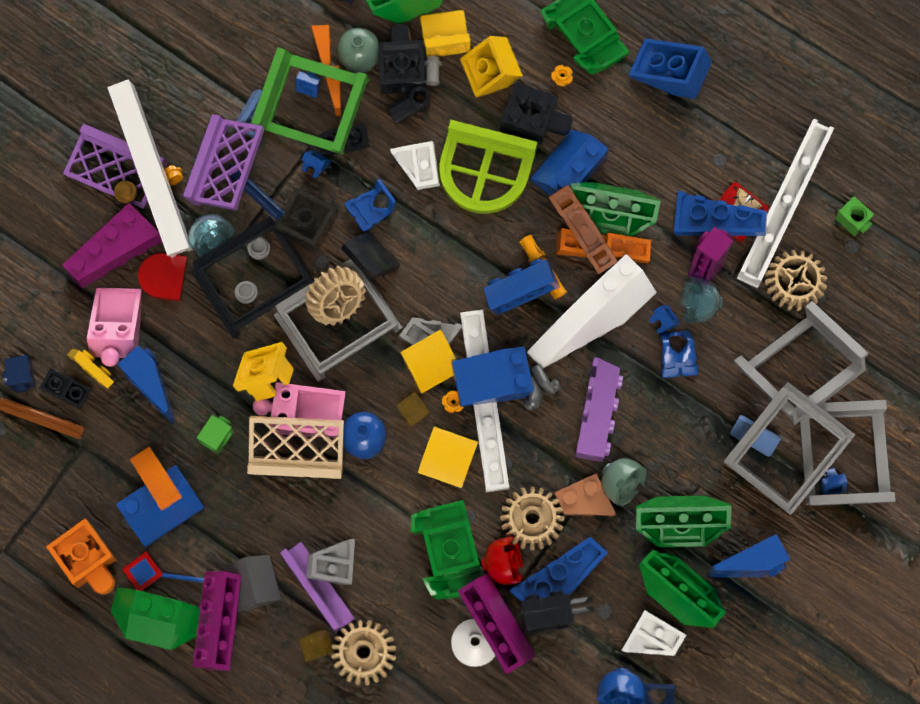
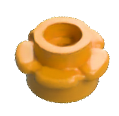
[551,65,573,86]
[165,166,183,186]
[442,391,463,413]

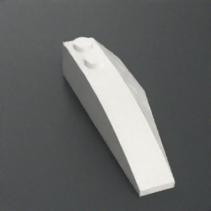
[527,254,657,369]

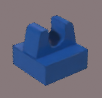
[296,71,320,98]
[302,150,332,178]
[650,305,681,333]
[820,467,848,495]

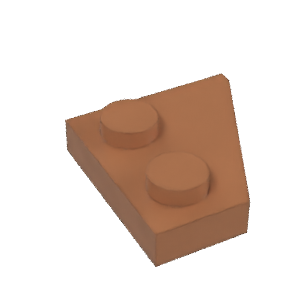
[554,474,616,517]

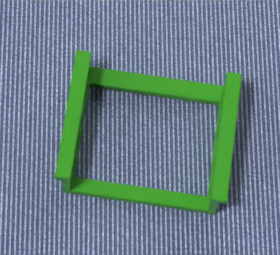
[251,47,370,155]

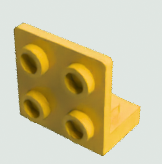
[420,10,470,57]

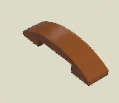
[549,185,618,274]

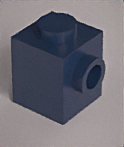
[2,355,35,393]

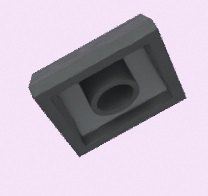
[224,555,282,613]

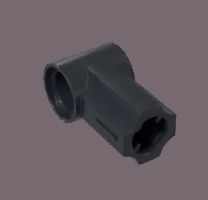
[386,86,431,125]

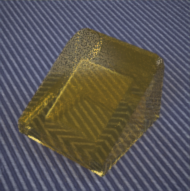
[397,392,430,427]
[299,631,333,662]

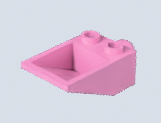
[87,288,142,367]
[253,382,346,437]

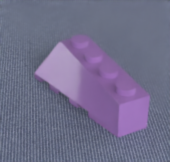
[575,357,623,462]

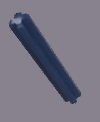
[225,164,285,220]

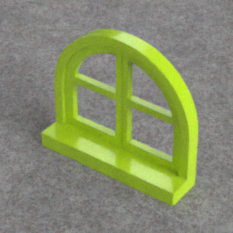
[439,120,537,214]

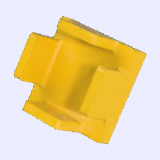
[233,342,294,401]

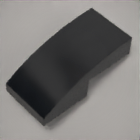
[319,124,370,156]
[39,368,92,409]

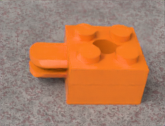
[46,518,117,595]

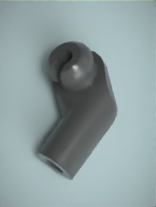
[531,365,561,394]
[524,376,544,411]

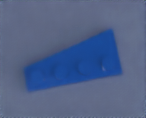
[674,191,767,236]
[509,537,608,602]

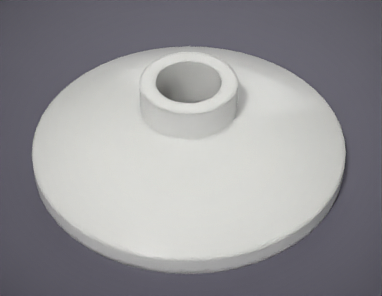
[451,619,495,667]

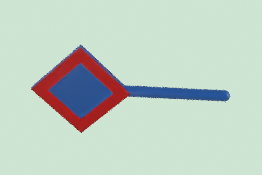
[122,551,204,591]

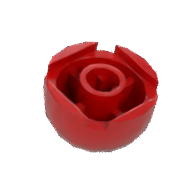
[482,536,523,585]

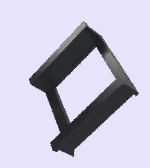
[191,216,314,339]

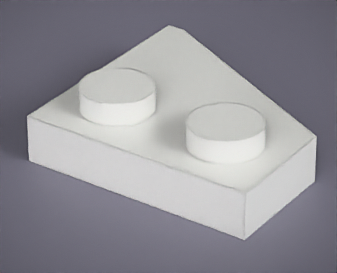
[391,141,440,190]
[622,611,686,656]

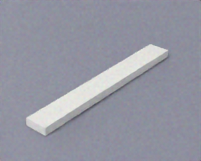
[460,310,509,493]

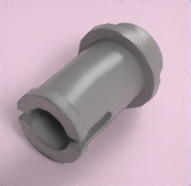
[424,56,442,86]

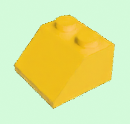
[460,36,523,97]

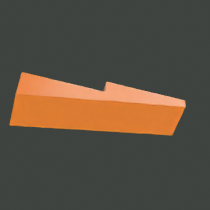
[311,25,341,116]
[555,228,651,263]
[130,446,182,510]

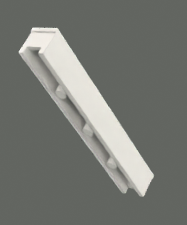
[108,79,193,258]
[737,119,834,288]

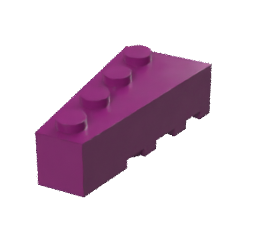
[62,203,163,288]

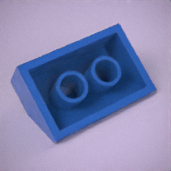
[530,130,609,196]
[484,259,560,315]
[116,465,204,547]

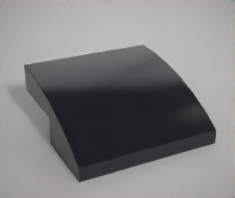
[341,233,400,281]

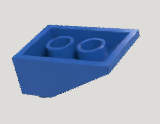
[629,38,712,99]
[118,345,175,423]
[451,347,534,407]
[708,534,790,578]

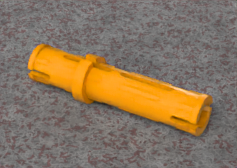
[519,235,567,300]

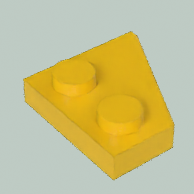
[67,348,114,389]

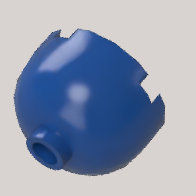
[343,412,387,459]
[597,668,645,704]

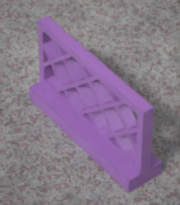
[183,114,265,210]
[63,123,169,210]

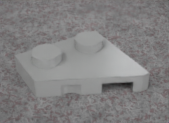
[399,317,462,346]
[306,539,355,585]

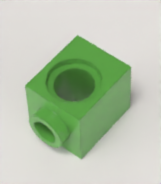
[835,197,874,237]
[197,415,234,455]

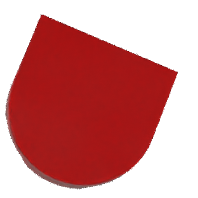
[138,253,188,302]

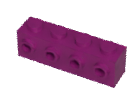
[688,227,733,289]
[193,571,242,671]
[458,574,536,674]

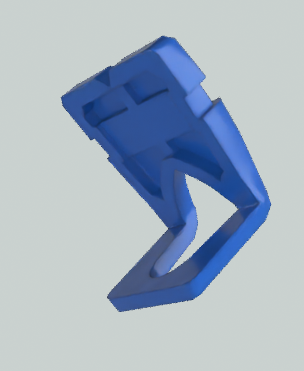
[345,179,396,233]
[659,330,698,378]

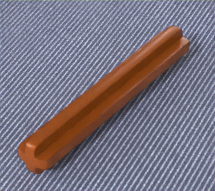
[0,397,85,439]

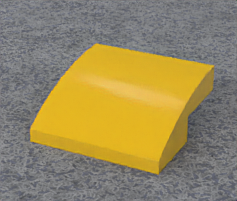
[400,330,456,394]
[418,426,478,488]

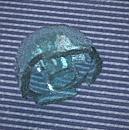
[188,214,235,257]
[681,277,723,323]

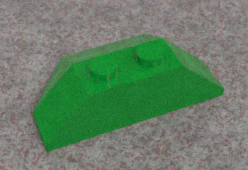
[365,0,443,24]
[570,182,661,237]
[636,496,732,547]
[639,550,726,628]
[111,588,200,650]

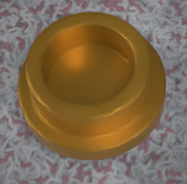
[114,181,137,204]

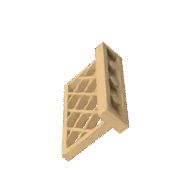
[247,416,344,479]

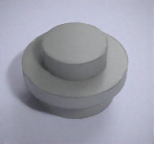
[248,237,270,260]
[235,281,258,304]

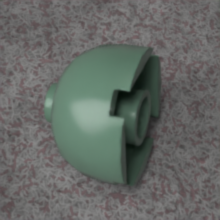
[337,28,379,73]
[601,458,647,506]

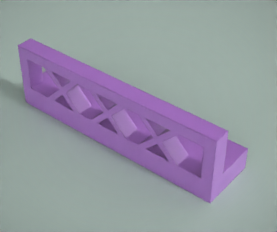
[280,542,355,633]

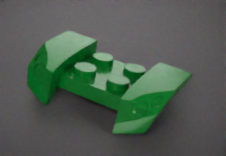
[540,0,630,75]
[411,500,482,600]

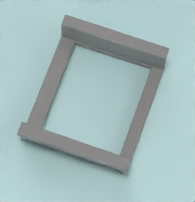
[274,259,403,382]
[734,301,868,425]
[724,382,855,515]
[800,400,895,506]

